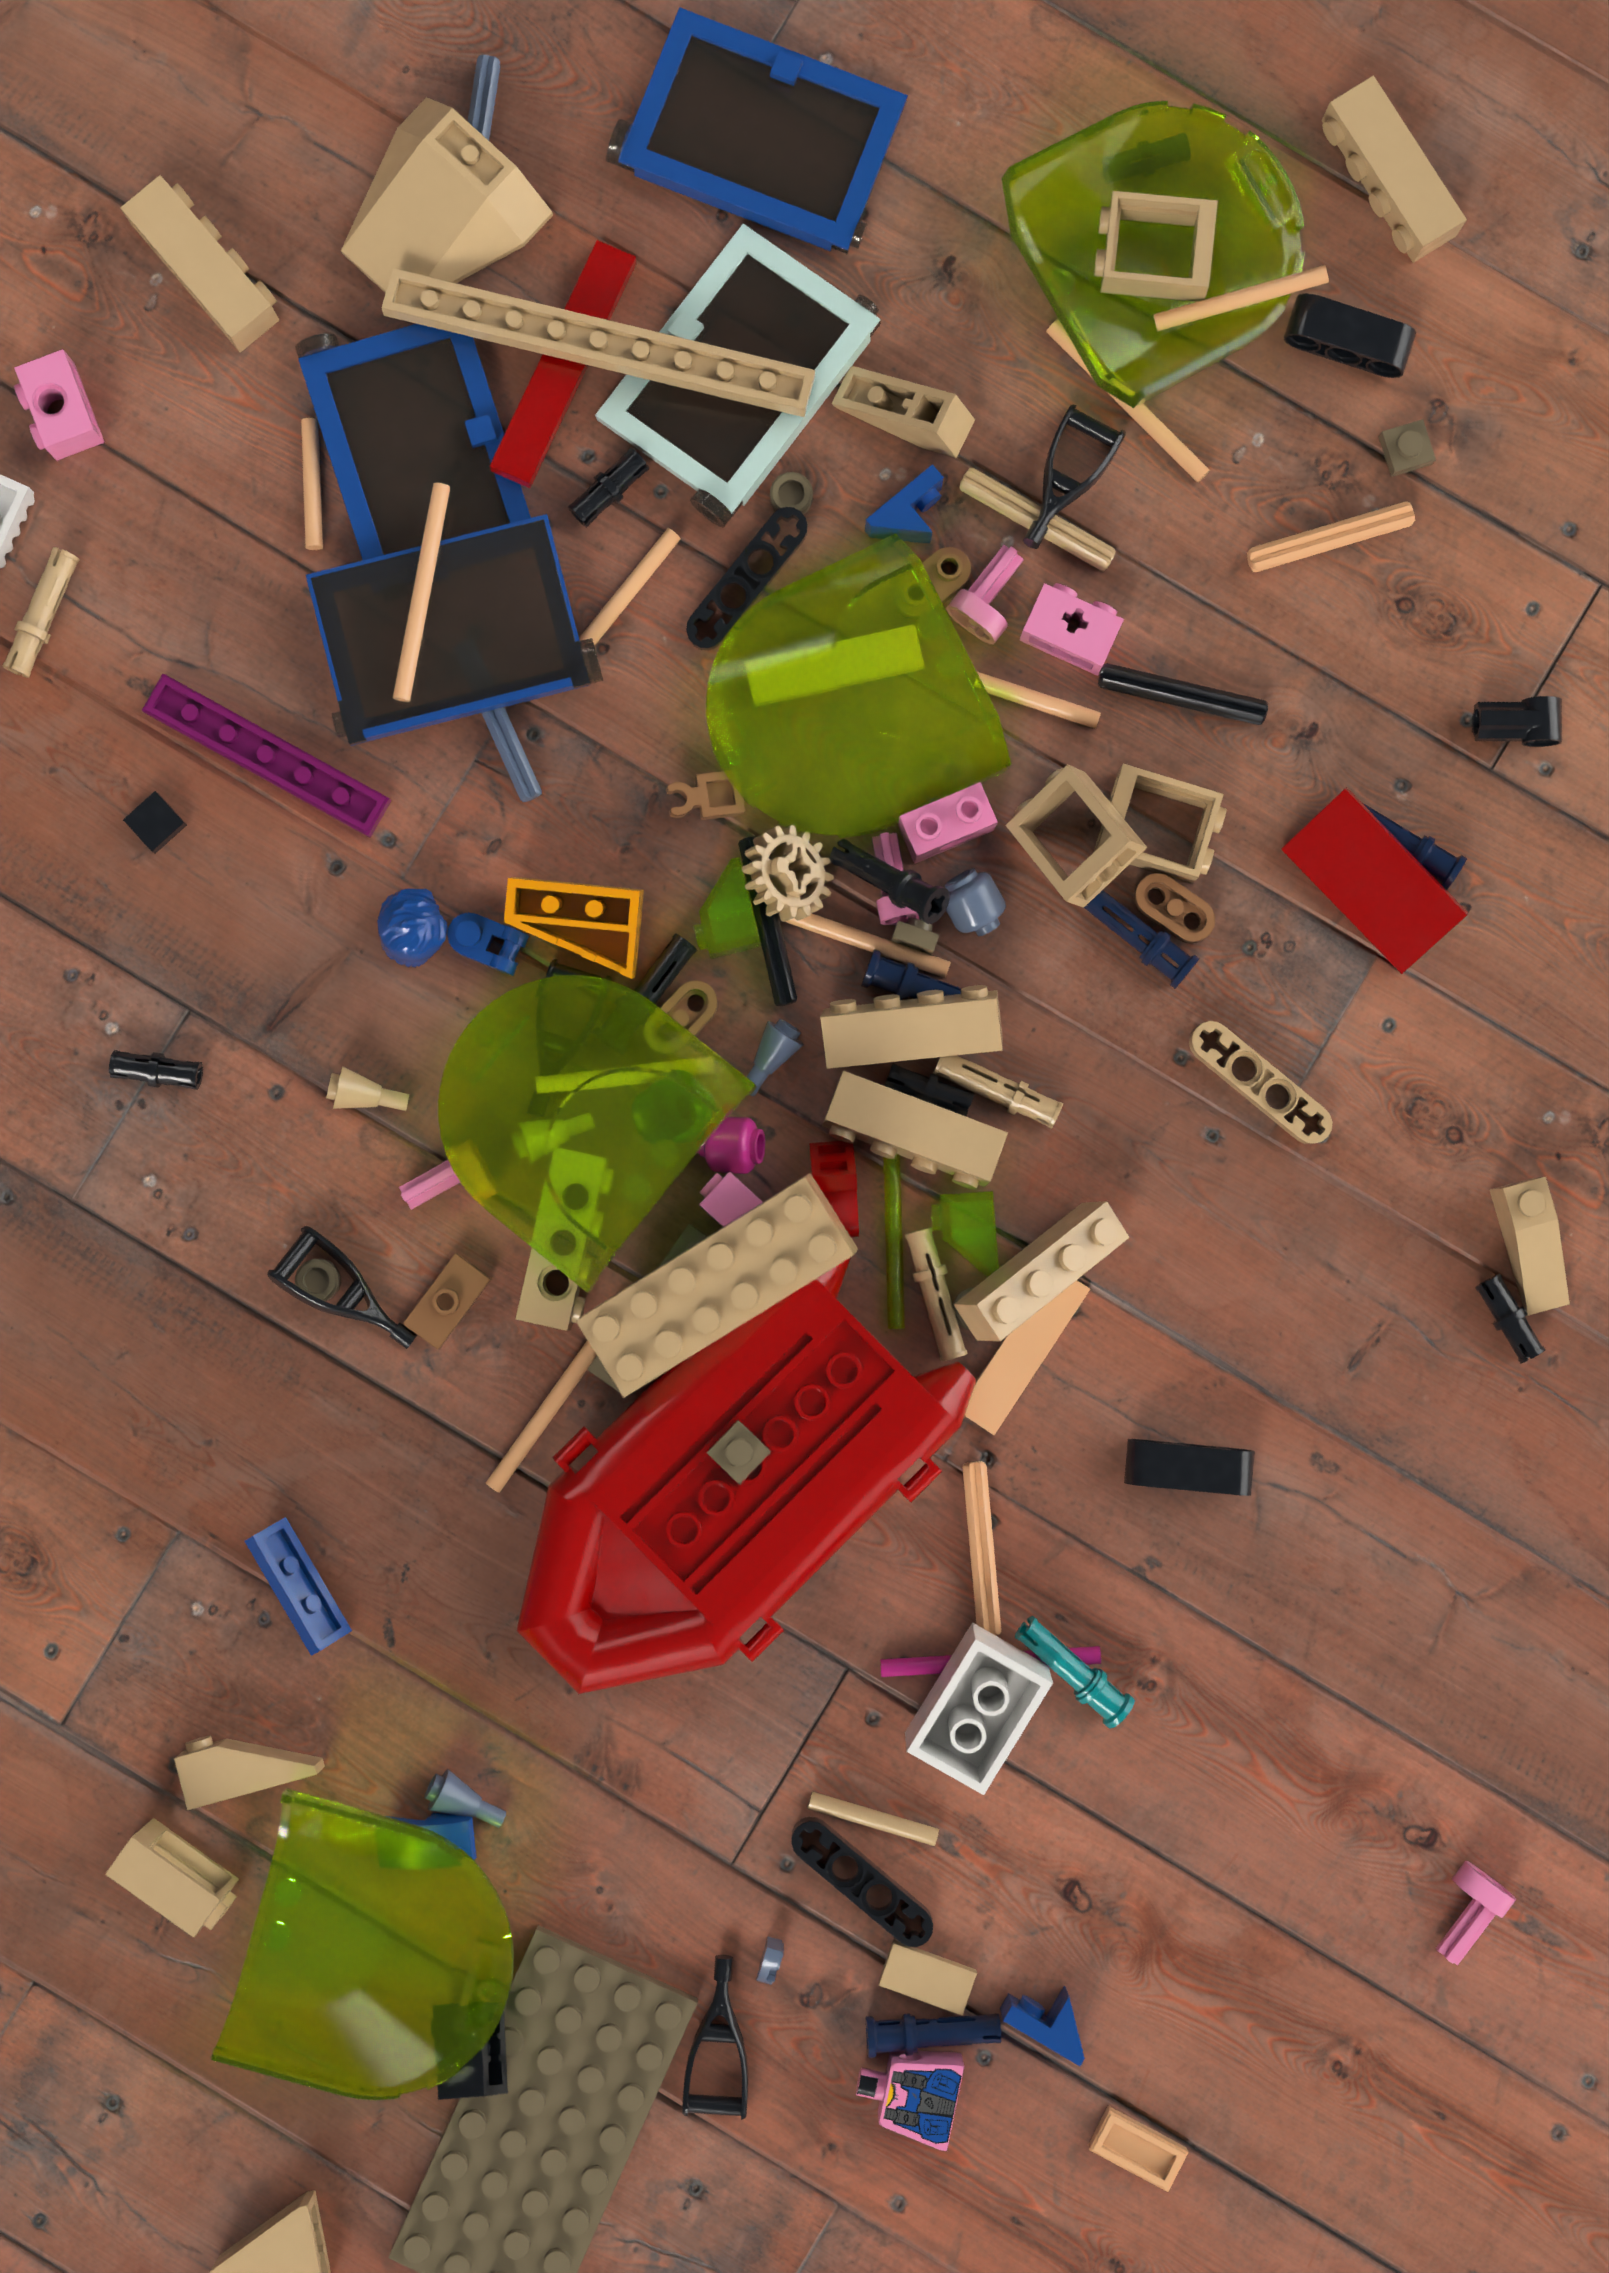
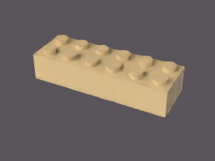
[576,1173,858,1397]

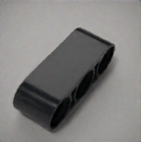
[1284,293,1416,378]
[1124,1439,1255,1496]

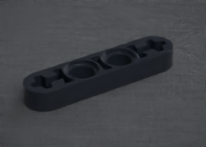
[686,507,808,651]
[791,1817,933,1947]

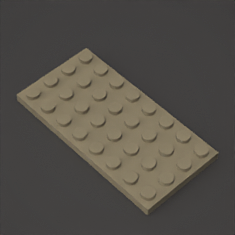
[388,1925,698,2273]

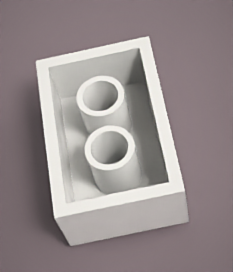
[905,1622,1053,1795]

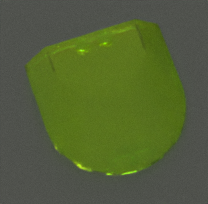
[1001,101,1305,408]
[706,533,1012,838]
[438,975,757,1293]
[211,1788,514,2100]

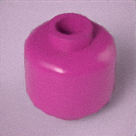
[698,1116,765,1174]

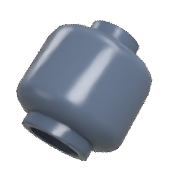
[945,868,1006,936]

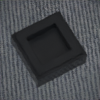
[123,791,187,854]

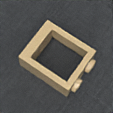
[1094,191,1218,302]
[1093,763,1227,883]
[1005,764,1147,907]
[105,1818,239,1938]

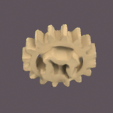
[742,825,834,922]

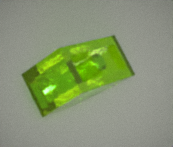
[693,857,761,959]
[931,1191,999,1278]

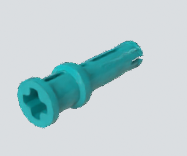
[1015,1616,1135,1729]

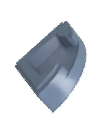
[756,1936,784,1985]

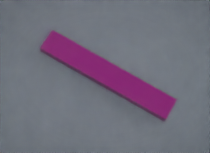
[141,673,391,838]

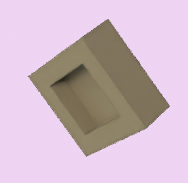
[1378,419,1436,477]
[891,918,939,955]
[707,1420,771,1485]

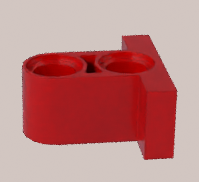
[809,1141,859,1237]

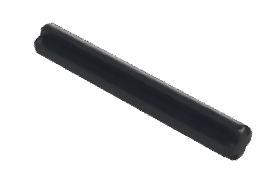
[1098,663,1268,725]
[738,836,797,1006]

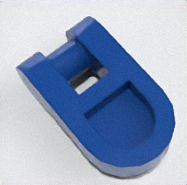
[447,912,530,976]

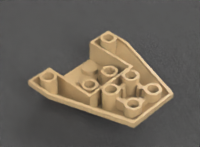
[341,97,553,293]

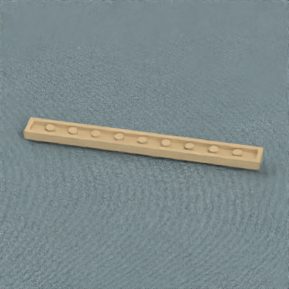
[381,268,815,417]

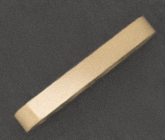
[1189,1021,1333,1144]

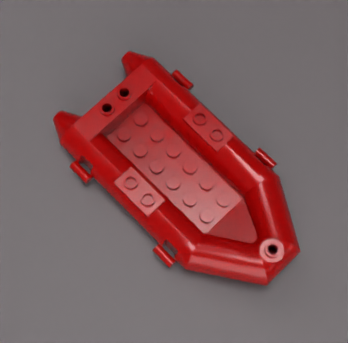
[516,1257,976,1694]

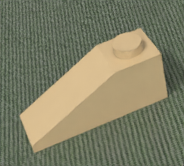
[832,366,975,458]
[1490,1177,1570,1316]
[174,1735,325,1810]

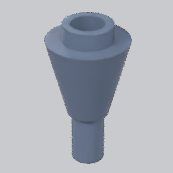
[740,1019,804,1096]
[424,1769,507,1828]

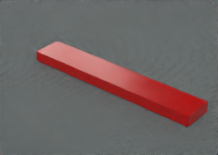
[490,240,637,488]

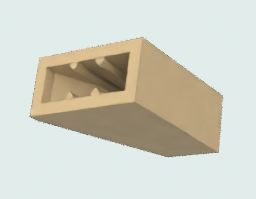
[210,2190,331,2273]

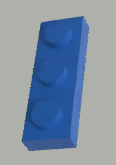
[245,1517,352,1656]

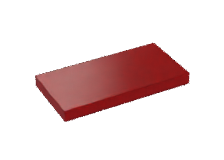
[1281,787,1468,974]

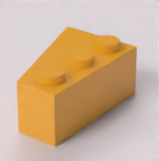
[504,877,644,979]

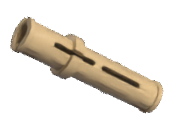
[2,547,80,678]
[933,1055,1064,1129]
[905,1227,968,1361]

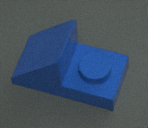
[865,464,944,543]
[1000,1986,1085,2067]

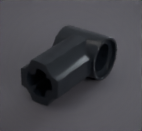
[1472,696,1562,747]

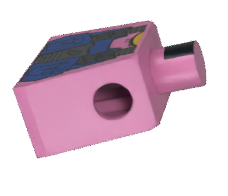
[856,2051,964,2151]

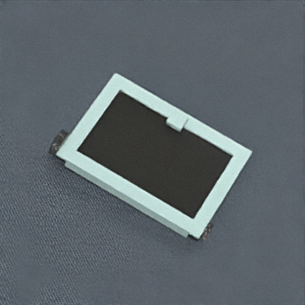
[595,224,881,528]

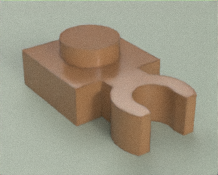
[666,769,746,820]

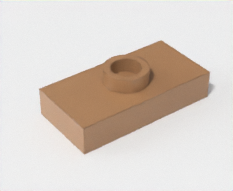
[403,1253,492,1350]

